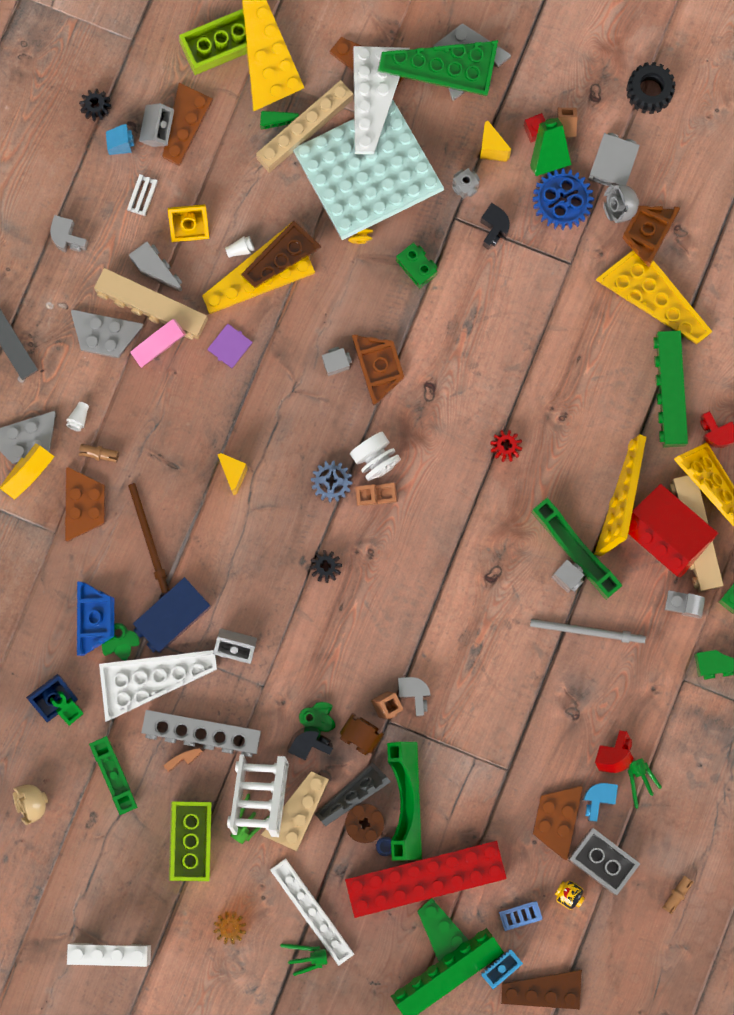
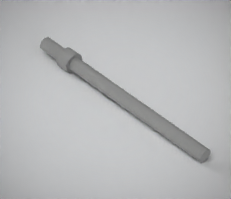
[530,619,646,643]

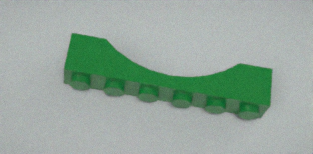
[531,497,623,600]
[694,650,734,680]
[387,742,422,861]

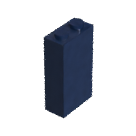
[133,577,211,654]

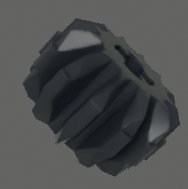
[79,89,112,122]
[309,550,342,583]

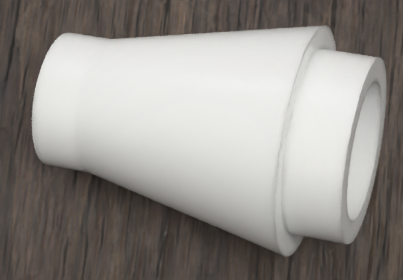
[225,236,255,258]
[66,402,89,432]

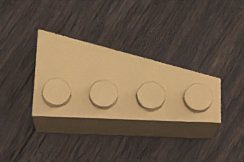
[261,771,329,851]

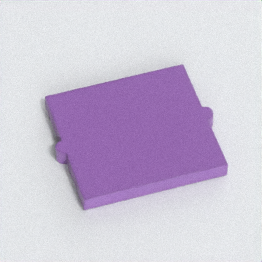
[207,324,252,368]

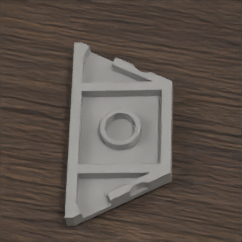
[71,310,144,358]
[0,411,56,465]

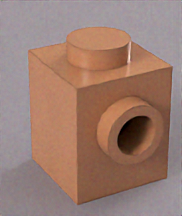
[557,107,577,138]
[371,691,404,720]

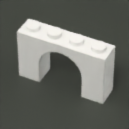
[67,943,151,967]

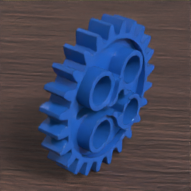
[532,168,594,230]

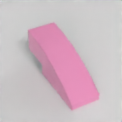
[130,319,186,368]

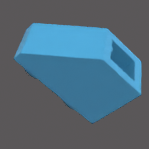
[106,124,134,155]

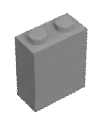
[588,133,640,187]

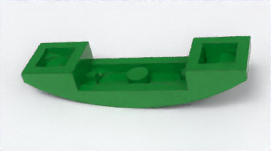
[89,736,138,815]

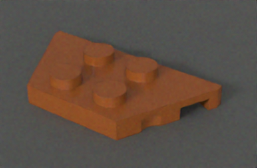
[622,206,680,267]
[352,334,404,405]
[65,468,105,542]
[532,786,583,860]

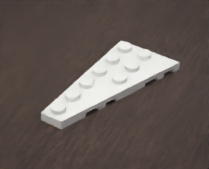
[353,46,410,155]
[99,650,217,722]

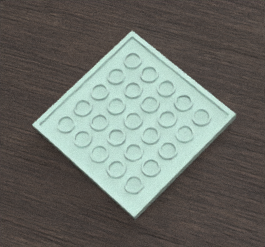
[293,100,444,240]

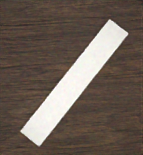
[270,858,354,966]

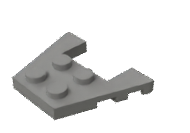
[433,23,511,101]

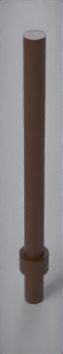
[128,483,169,594]

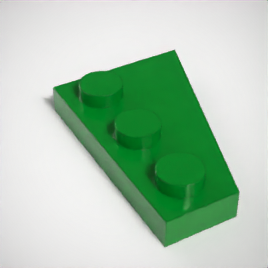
[417,898,469,962]

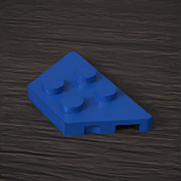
[77,581,115,656]

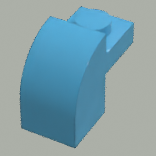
[583,783,618,822]

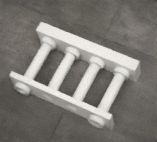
[227,754,289,837]

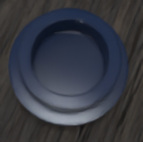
[376,837,392,856]

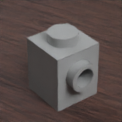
[322,347,352,376]

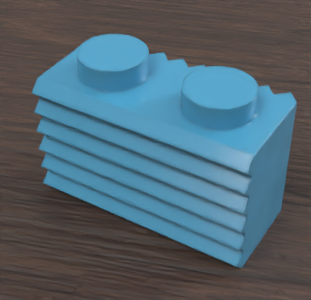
[481,949,523,989]

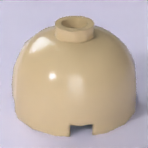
[13,785,48,825]

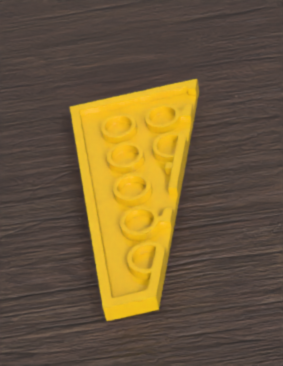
[202,222,315,314]

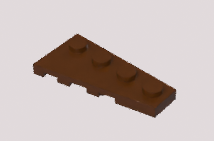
[241,221,321,289]
[501,970,582,1010]

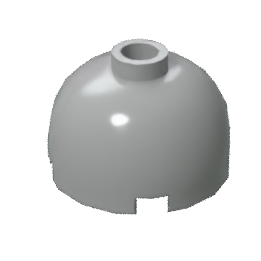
[603,185,639,223]

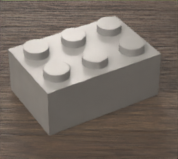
[568,828,640,895]

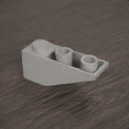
[129,242,182,292]

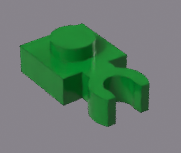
[50,691,84,726]

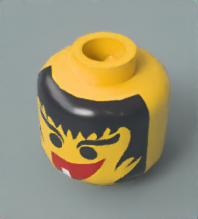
[555,880,585,910]

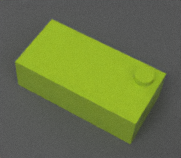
[179,9,247,75]
[169,801,211,881]

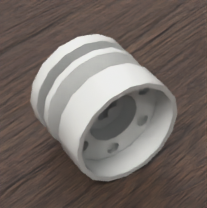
[350,432,401,481]

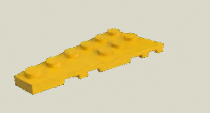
[242,0,304,111]
[596,250,712,344]
[594,434,646,557]
[674,442,734,526]

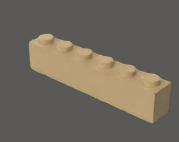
[256,80,353,173]
[94,268,208,340]
[670,476,724,593]

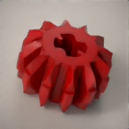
[490,430,522,462]

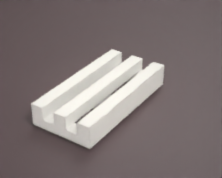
[127,174,158,216]

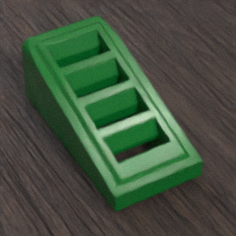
[260,111,299,130]

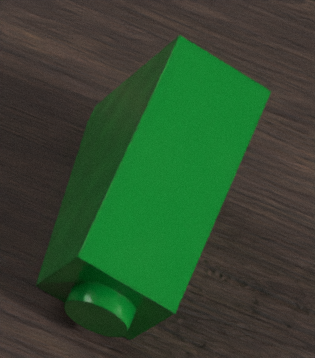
[530,118,571,176]

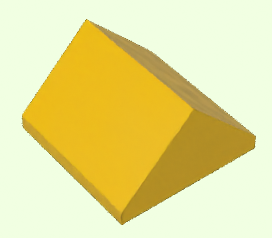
[480,120,511,162]
[168,204,209,242]
[217,453,248,495]

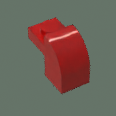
[700,411,734,448]
[595,730,634,773]

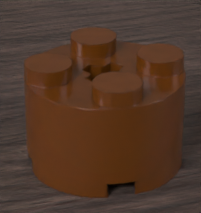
[340,713,385,755]
[345,804,384,843]

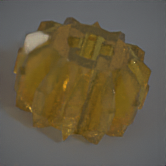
[213,911,246,945]

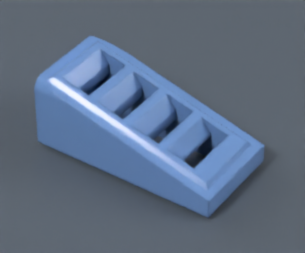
[499,901,543,931]

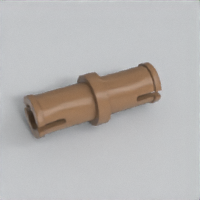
[79,444,119,463]
[662,876,694,914]

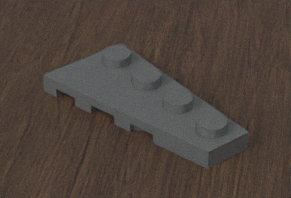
[315,762,391,826]

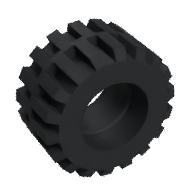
[626,62,676,114]

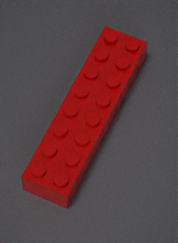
[345,841,507,918]

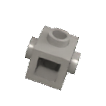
[452,168,480,199]

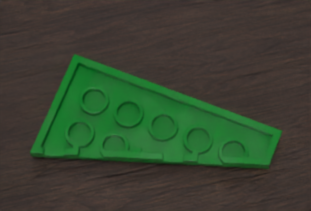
[377,40,498,96]

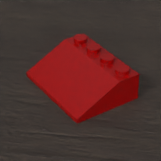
[628,483,719,577]

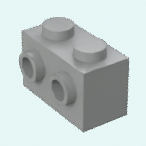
[139,103,174,147]
[551,559,584,593]
[213,628,257,664]

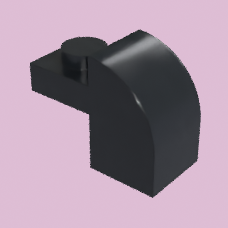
[480,203,510,250]
[287,727,333,760]

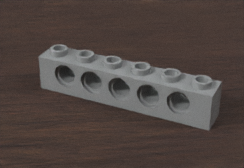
[141,710,261,757]

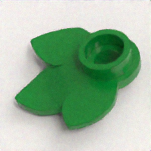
[102,623,140,661]
[299,702,336,737]

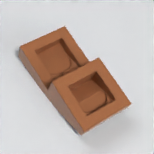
[355,483,398,506]
[163,748,203,772]

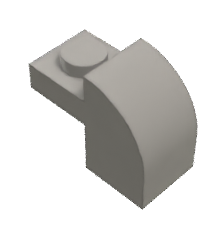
[50,215,88,253]
[664,590,705,619]
[398,677,430,717]

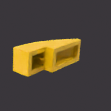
[0,443,55,499]

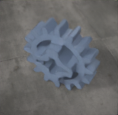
[311,461,352,503]

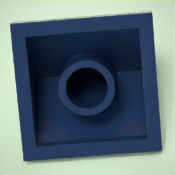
[26,674,78,722]

